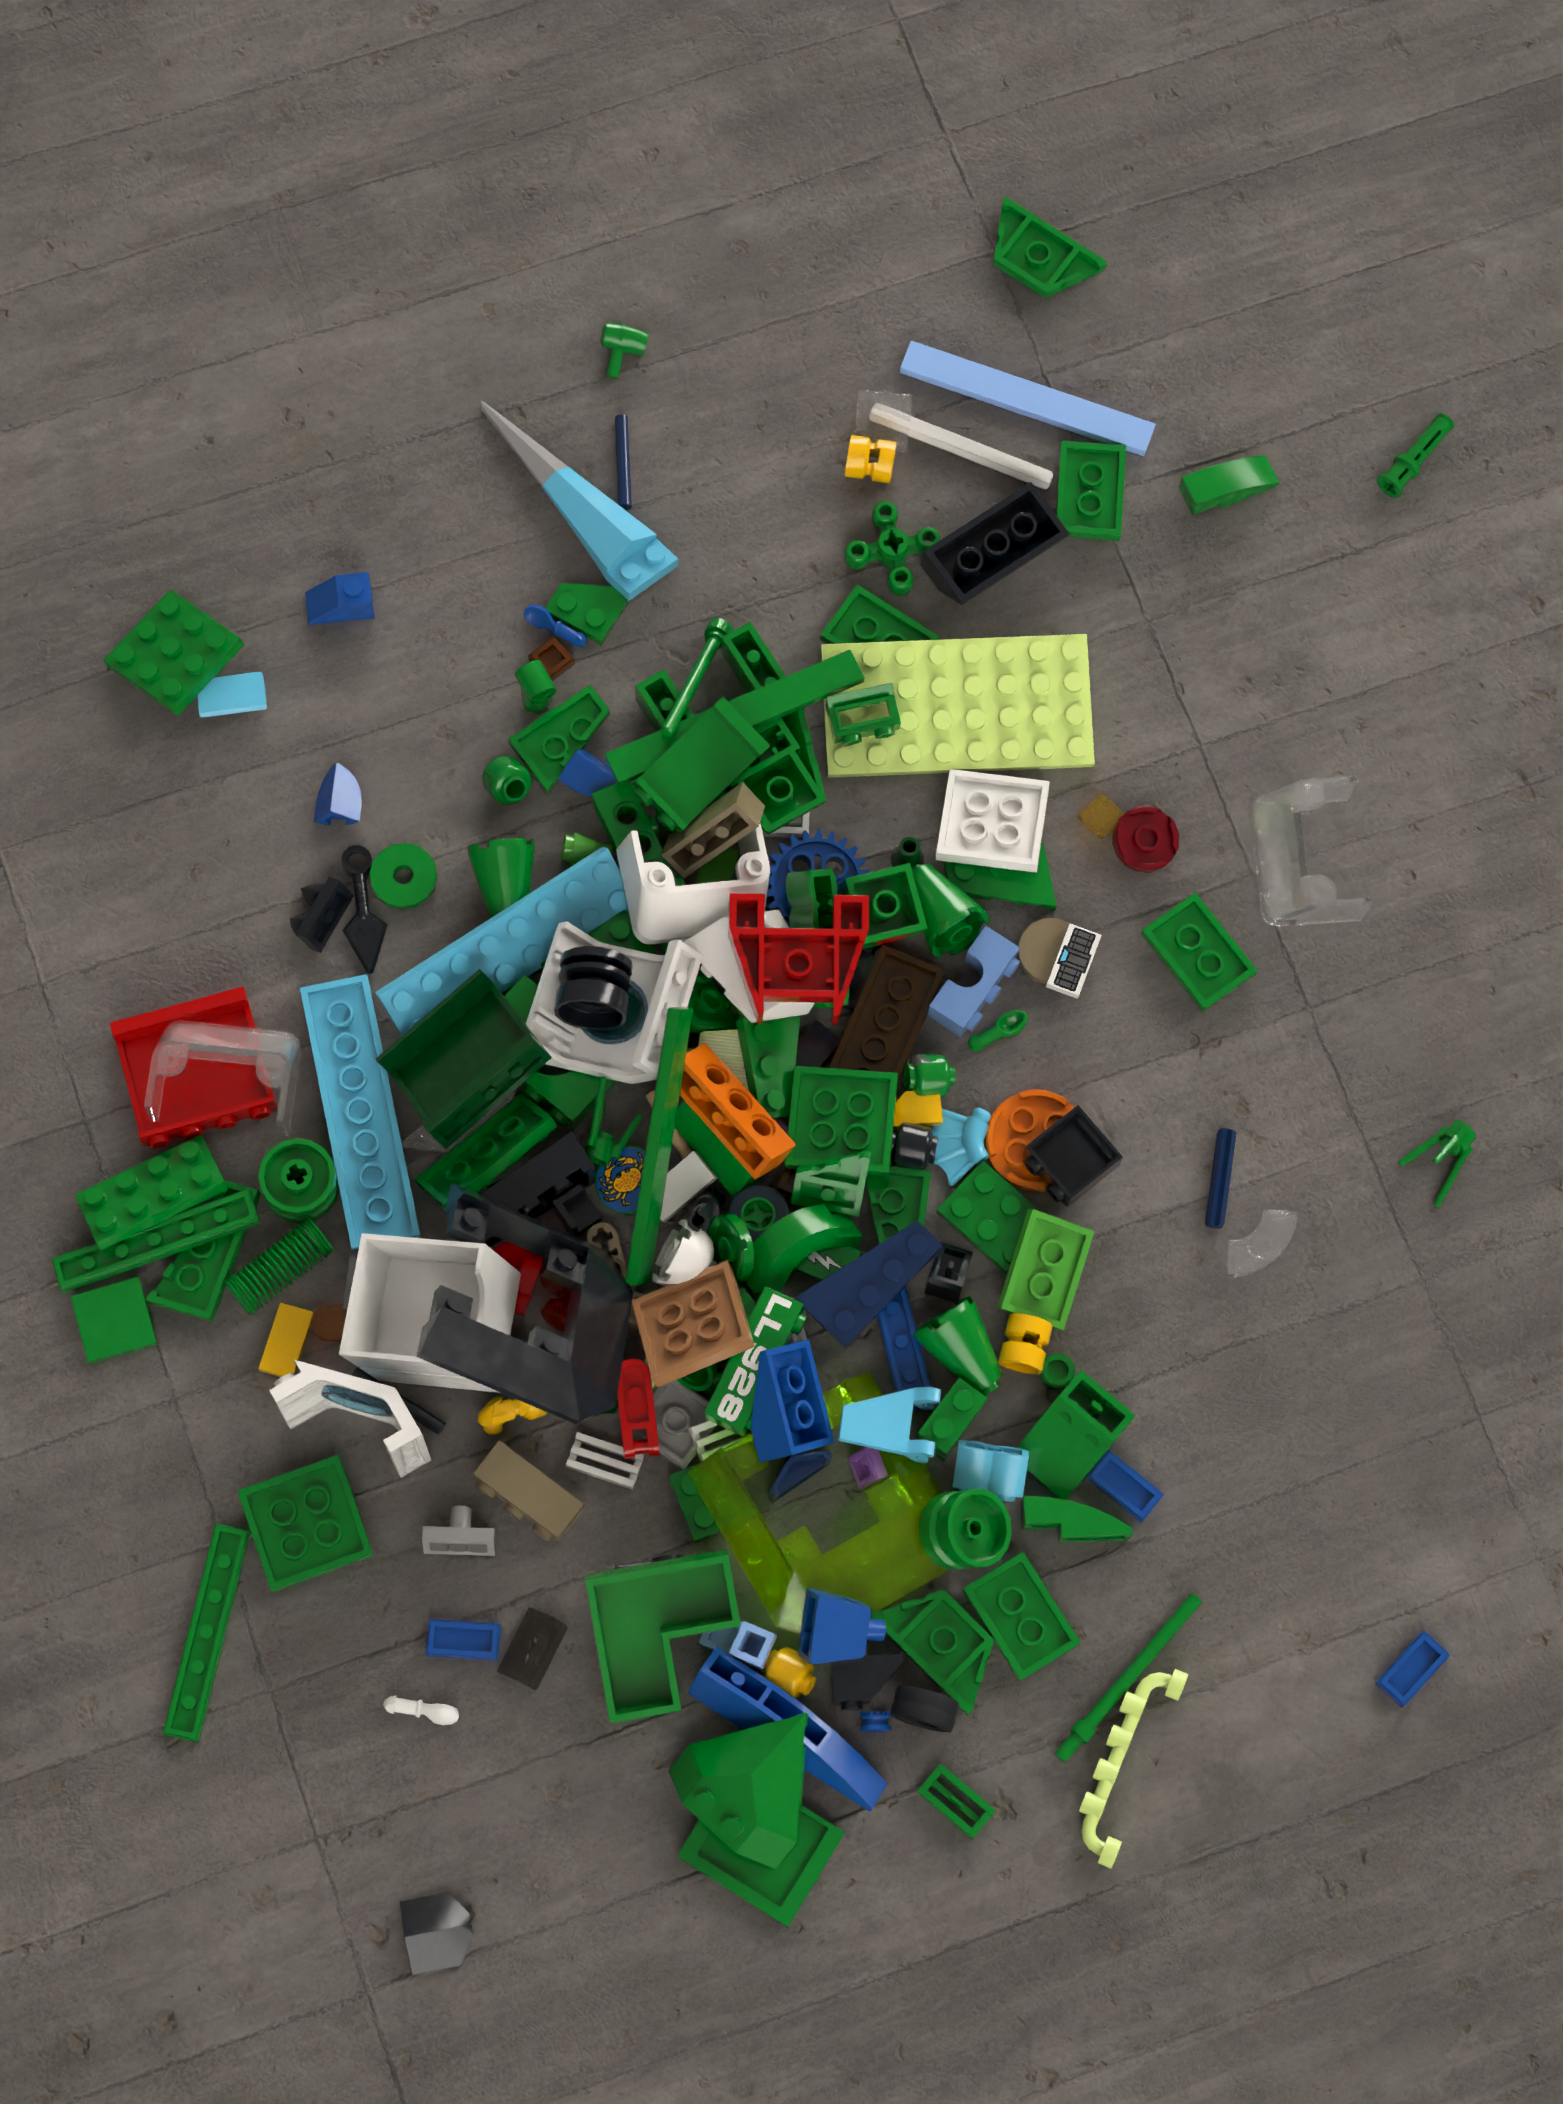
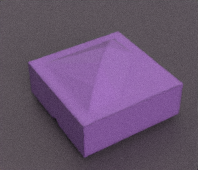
[848,1447,888,1490]

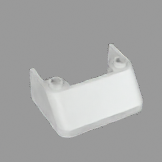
[616,823,770,944]

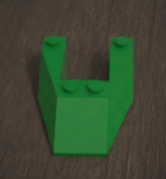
[635,622,826,835]

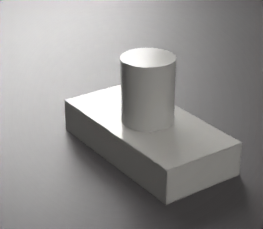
[422,1506,496,1556]

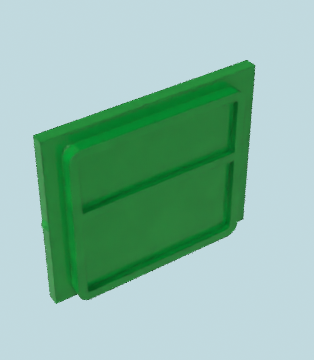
[677,1805,845,1928]

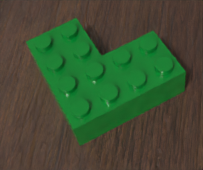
[585,1549,741,1723]

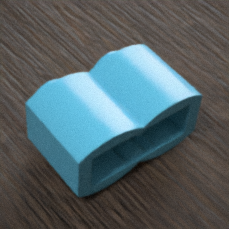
[952,1440,1029,1502]

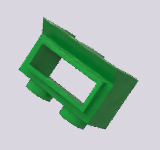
[825,683,901,746]

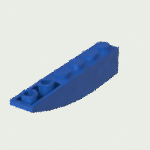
[688,1646,888,1812]

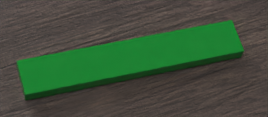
[52,1188,261,1293]
[162,1523,251,1743]

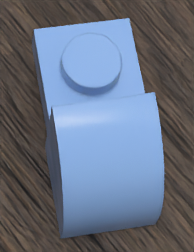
[699,1621,777,1670]

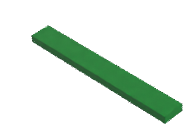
[605,649,865,787]
[625,1006,693,1286]

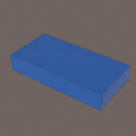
[1086,1450,1164,1523]
[426,1619,501,1661]
[1375,1630,1450,1708]

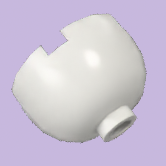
[652,1219,717,1287]

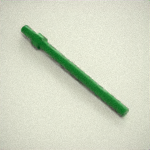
[1054,1593,1202,1763]

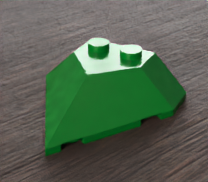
[669,1712,808,1869]

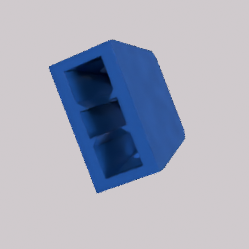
[798,1588,886,1664]

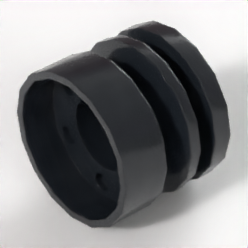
[554,946,633,1030]

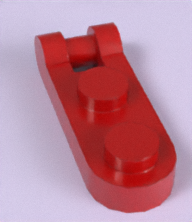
[617,1359,660,1459]

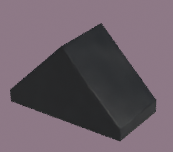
[924,1242,973,1303]

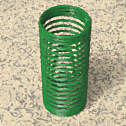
[224,1217,334,1316]

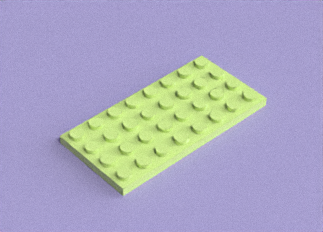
[821,634,1095,778]

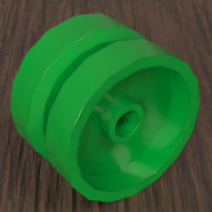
[258,1138,339,1224]
[919,1489,1012,1570]

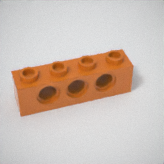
[680,1043,796,1180]

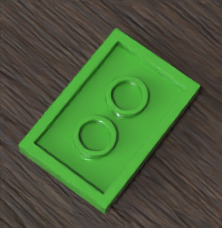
[997,1209,1095,1331]

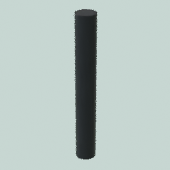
[352,1367,446,1435]

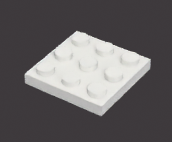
[936,769,1050,873]

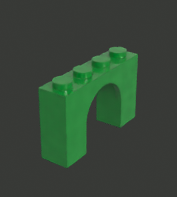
[505,974,618,1130]

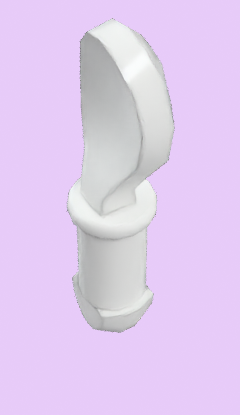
[383,1696,459,1725]

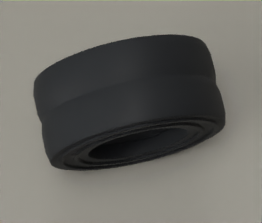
[890,1686,959,1732]

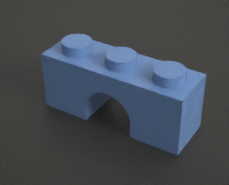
[927,926,1020,1038]

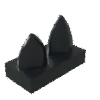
[290,876,354,953]

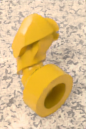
[477,1396,548,1435]

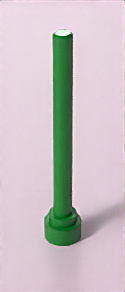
[660,618,733,737]

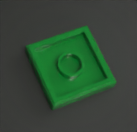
[71,1276,158,1365]

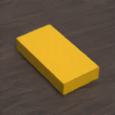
[258,1303,315,1377]

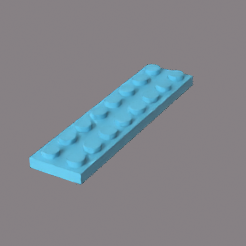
[375,846,629,1036]
[300,974,421,1250]

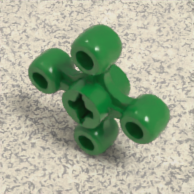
[844,501,941,596]

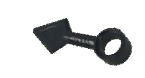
[341,845,388,974]

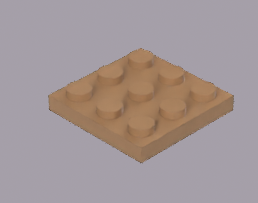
[632,1260,755,1388]

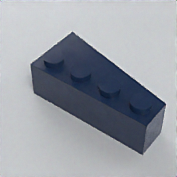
[794,1221,943,1350]

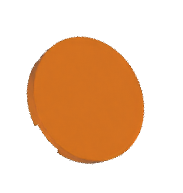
[985,1089,1074,1192]

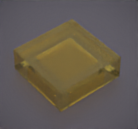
[1078,792,1125,841]

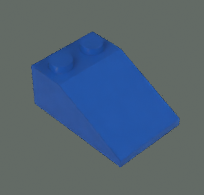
[751,1339,835,1463]

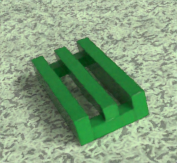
[917,1763,996,1839]

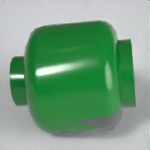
[903,1054,956,1098]

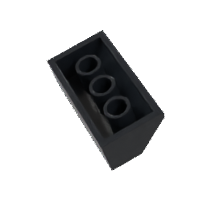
[920,482,1070,605]

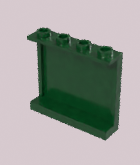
[375,969,552,1149]

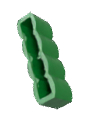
[785,868,849,1008]

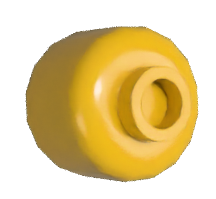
[761,1647,816,1699]

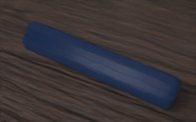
[1205,1128,1237,1229]

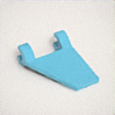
[838,1387,941,1463]

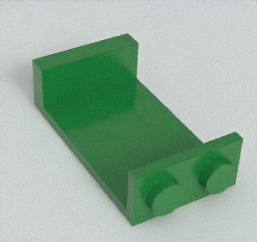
[632,696,770,833]

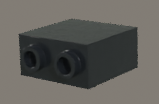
[1022,1105,1123,1207]

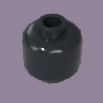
[891,1122,938,1170]

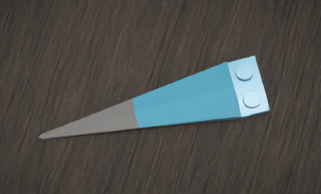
[481,401,678,601]

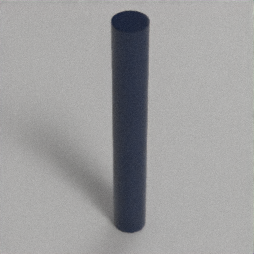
[615,415,632,510]

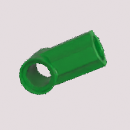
[515,660,557,715]

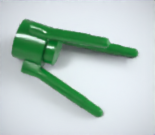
[585,1076,644,1166]
[1398,1120,1476,1207]

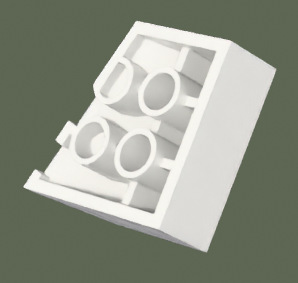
[683,910,815,1023]

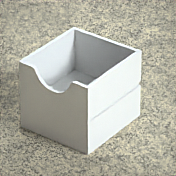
[339,1233,521,1393]

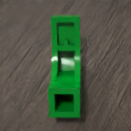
[745,1204,863,1293]

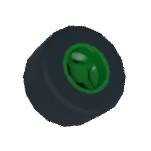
[727,1185,789,1243]

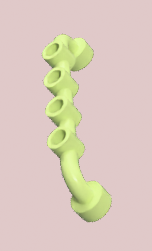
[1079,1669,1189,1869]

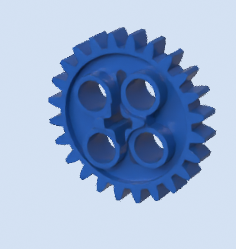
[767,829,870,928]

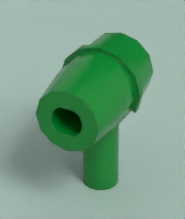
[600,322,649,379]

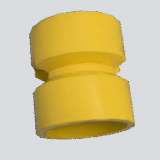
[845,435,897,484]
[998,1313,1053,1374]

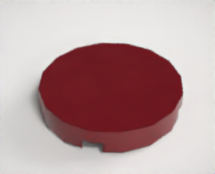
[1112,805,1179,873]

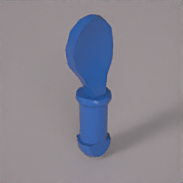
[523,604,587,648]

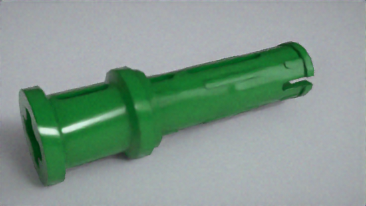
[1377,413,1455,498]

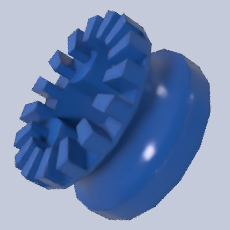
[859,1711,892,1733]

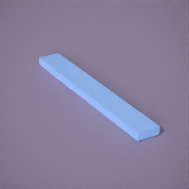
[900,340,1156,456]

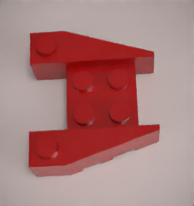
[728,893,869,1024]

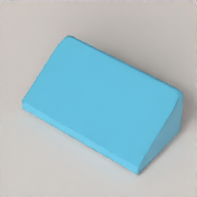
[197,672,267,718]

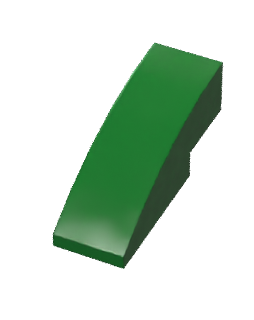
[1179,455,1279,516]
[1021,1496,1133,1543]

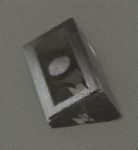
[497,1607,568,1690]

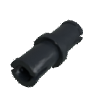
[687,1186,726,1232]

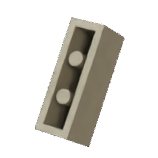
[661,782,765,878]
[473,1440,585,1543]

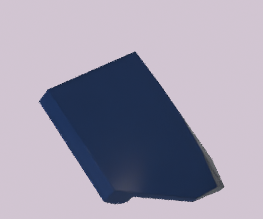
[768,1451,832,1504]

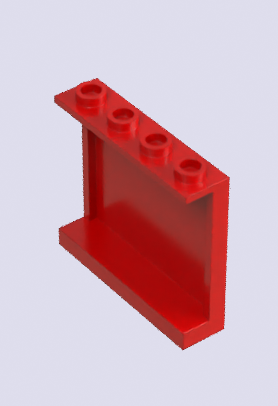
[109,986,278,1148]

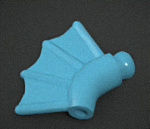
[932,1108,991,1186]

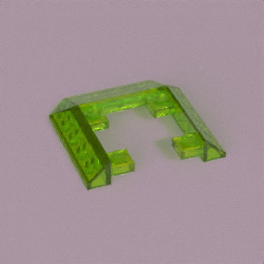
[687,1372,948,1634]

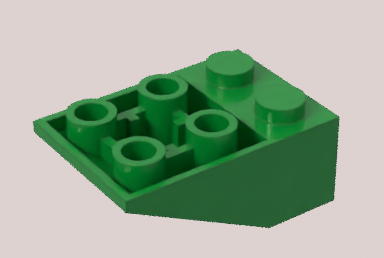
[1017,1370,1136,1500]

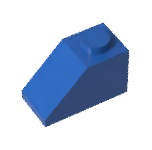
[305,572,375,625]

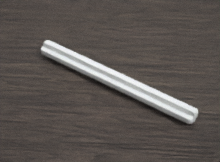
[869,403,1053,490]

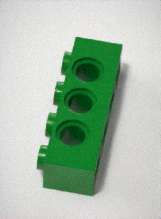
[592,782,685,886]

